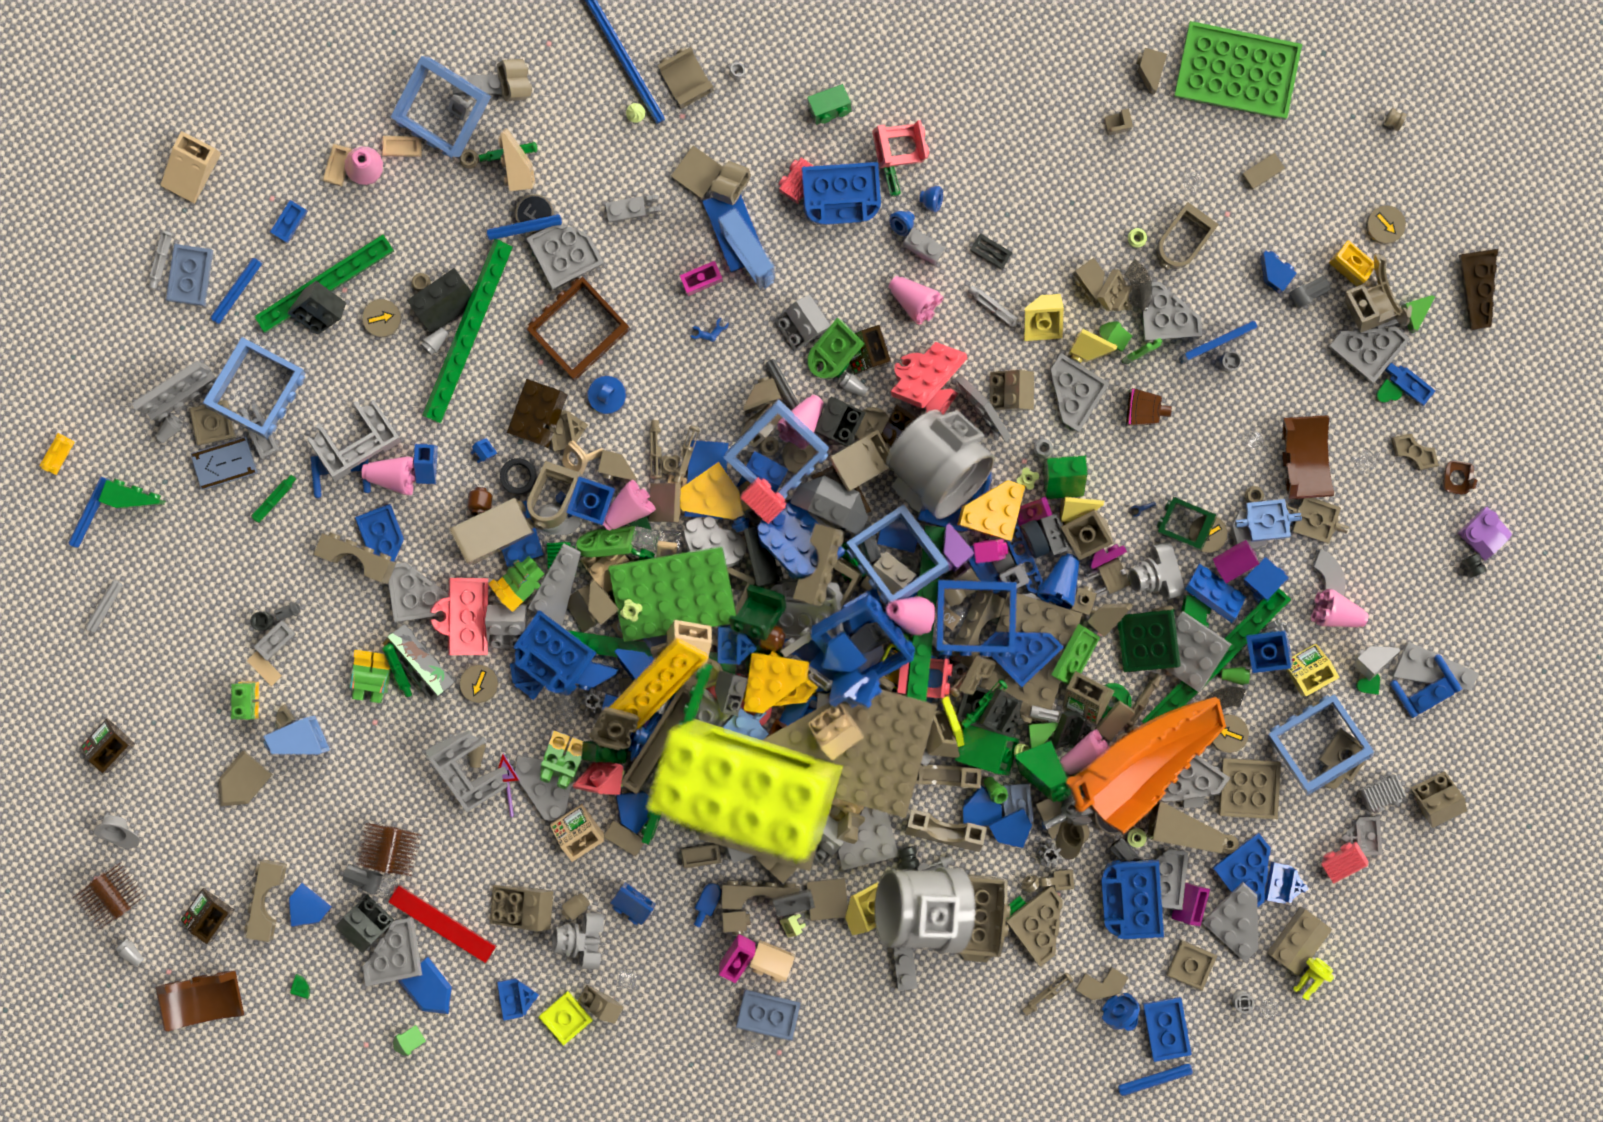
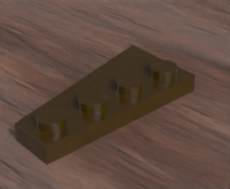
[1459,249,1499,331]

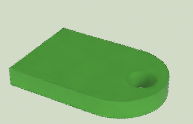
[808,318,865,379]
[576,526,637,557]

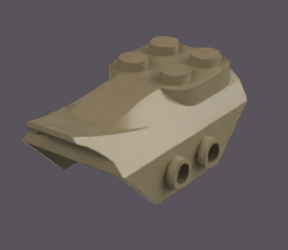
[960,875,1010,963]

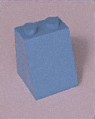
[264,715,330,754]

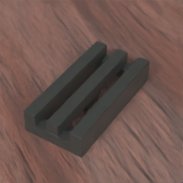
[970,233,1013,270]

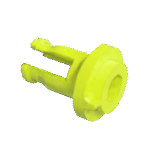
[1293,957,1334,1000]

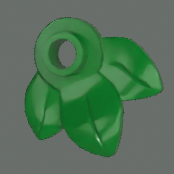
[630,548,655,560]

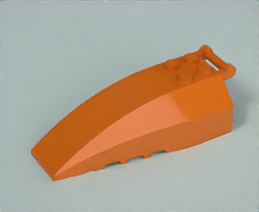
[1067,697,1226,834]

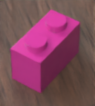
[680,260,723,296]
[974,539,1008,563]
[719,934,755,983]

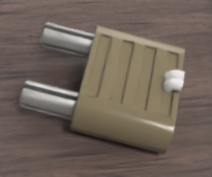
[1086,557,1130,597]

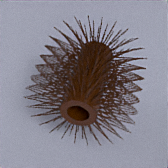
[355,823,421,876]
[72,862,147,931]

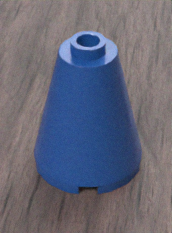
[1037,553,1079,609]

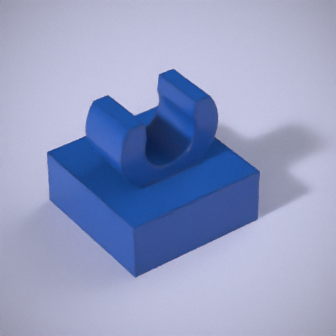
[471,438,497,463]

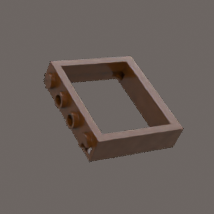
[526,277,631,381]

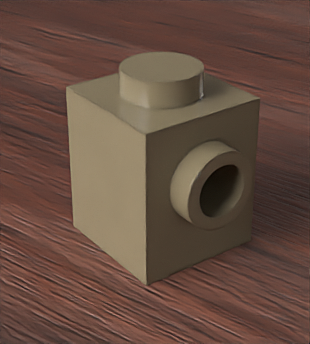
[1071,585,1097,615]
[722,909,751,935]

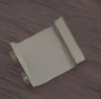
[658,47,714,109]

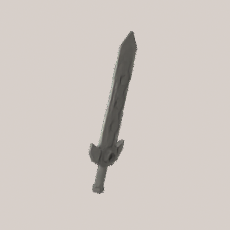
[1041,796,1095,831]

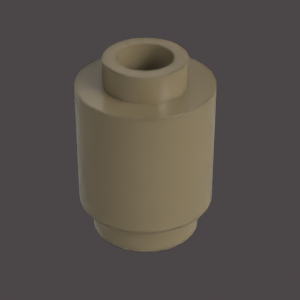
[561,893,590,921]

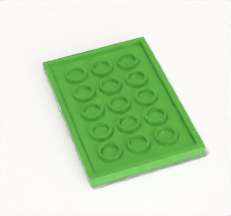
[1174,21,1302,120]
[608,546,736,642]

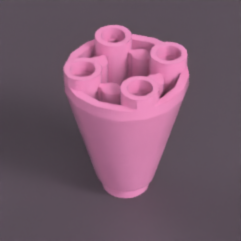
[345,146,383,185]
[888,276,944,325]
[777,395,824,449]
[362,457,416,495]
[603,479,656,531]
[1311,589,1368,627]
[887,597,935,635]
[1060,729,1109,775]

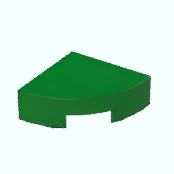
[290,974,310,999]

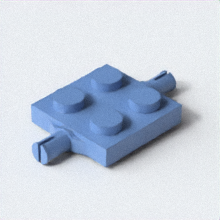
[1235,499,1302,542]
[722,707,769,740]

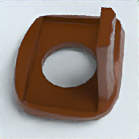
[1443,461,1478,495]

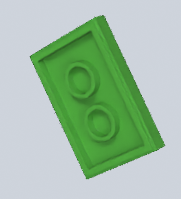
[1051,624,1100,685]

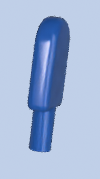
[694,883,722,927]

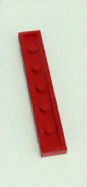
[388,885,497,963]

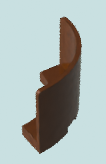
[1282,415,1335,499]
[155,970,244,1032]

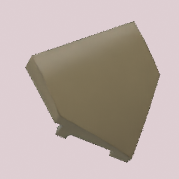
[1097,269,1132,311]
[549,410,588,452]

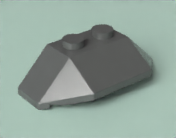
[790,476,868,535]

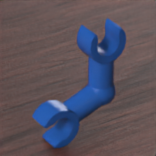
[690,317,729,342]

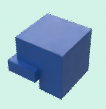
[1244,557,1289,603]

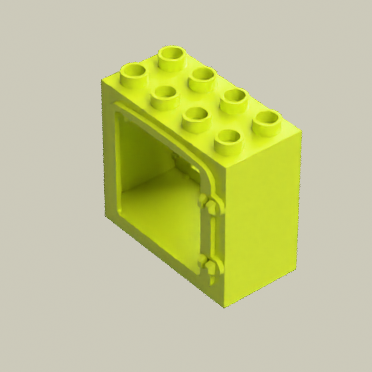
[648,719,843,862]

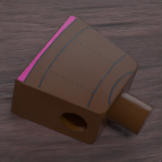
[1126,388,1172,426]

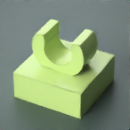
[780,914,806,938]

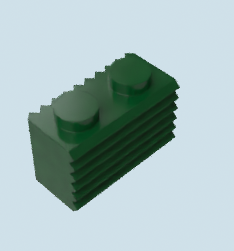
[581,741,627,763]

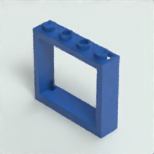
[936,580,1017,657]
[810,594,915,678]

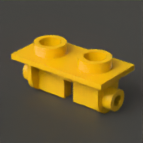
[39,433,75,475]

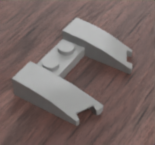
[308,400,401,482]
[426,730,508,812]

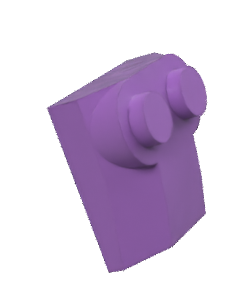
[1457,506,1512,561]

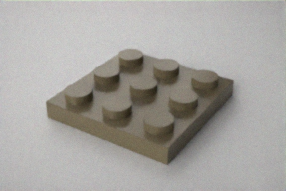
[1219,758,1281,820]

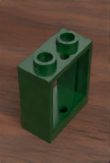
[1156,496,1217,552]

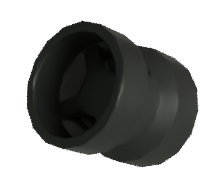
[1461,553,1487,578]
[250,612,274,631]
[898,846,920,869]

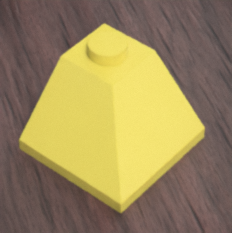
[1024,294,1064,341]
[1068,329,1118,363]
[1060,497,1104,525]
[845,882,878,935]

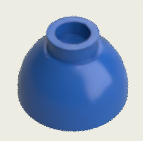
[919,186,943,213]
[889,211,915,236]

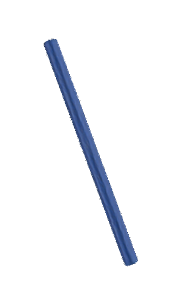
[585,0,665,124]

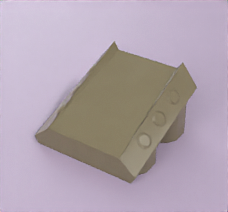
[589,707,640,750]

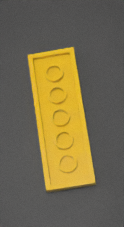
[609,638,708,733]

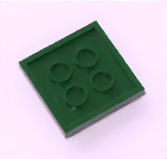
[1118,609,1181,673]

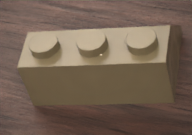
[1267,906,1332,976]

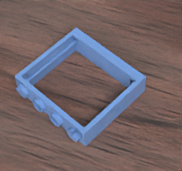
[391,56,491,158]
[719,208,775,289]
[203,337,306,439]
[723,399,829,499]
[846,504,949,605]
[1268,694,1374,796]

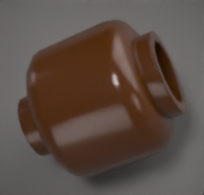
[467,487,493,516]
[756,626,786,651]

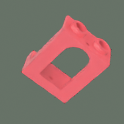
[872,120,929,168]
[897,658,953,699]

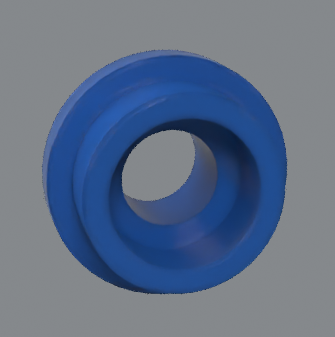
[731,516,750,532]

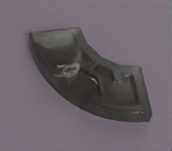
[1124,258,1153,312]
[1204,687,1246,710]

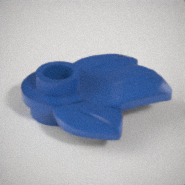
[627,726,649,761]

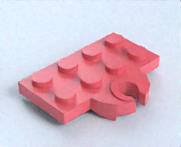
[891,342,967,409]
[430,578,488,655]

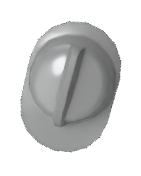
[535,504,580,535]
[94,814,140,849]

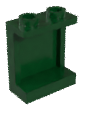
[729,584,787,641]

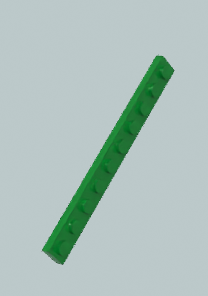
[422,239,513,423]
[906,525,944,702]
[1141,588,1291,724]
[567,630,737,674]
[641,663,713,845]

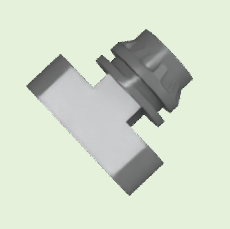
[1128,542,1185,600]
[552,913,604,969]

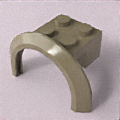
[1344,253,1412,333]

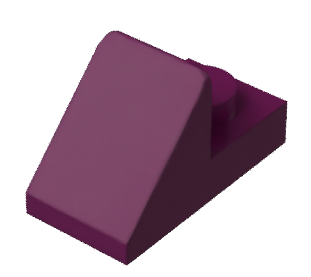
[1017,497,1052,526]
[1089,544,1127,569]

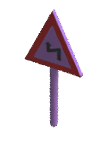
[498,753,520,817]

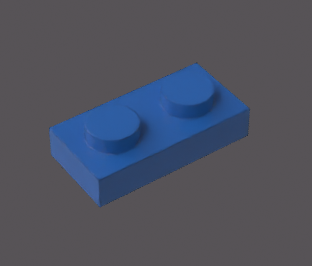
[270,200,308,243]

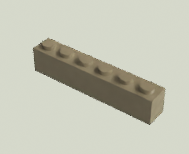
[621,685,692,794]

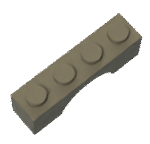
[793,523,843,607]
[313,532,396,584]
[950,590,1006,668]
[916,764,982,788]
[905,809,987,852]
[244,860,287,942]
[722,880,800,909]

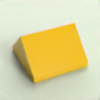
[1328,240,1374,287]

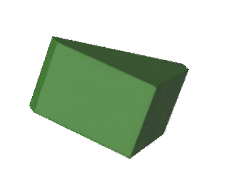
[1401,295,1435,333]
[1027,722,1058,749]

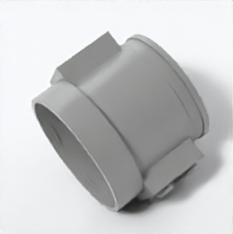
[886,410,995,519]
[875,868,975,953]

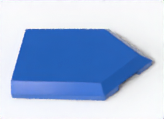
[355,504,404,561]
[398,957,452,1014]

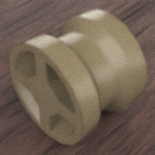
[1384,108,1407,131]

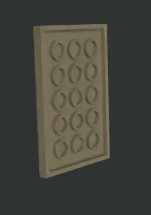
[979,592,1082,723]

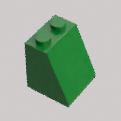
[1042,455,1088,499]
[955,725,1020,776]
[1015,741,1071,802]

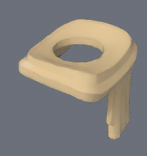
[562,441,603,475]

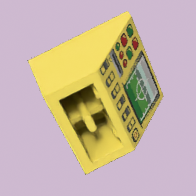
[1286,643,1340,696]

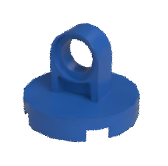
[588,376,626,414]
[1102,993,1140,1031]

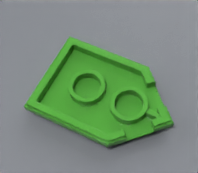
[1121,338,1162,365]

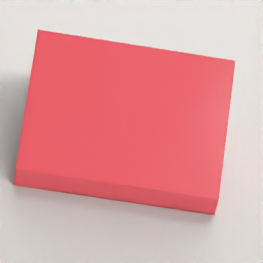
[926,389,959,415]
[572,762,623,794]

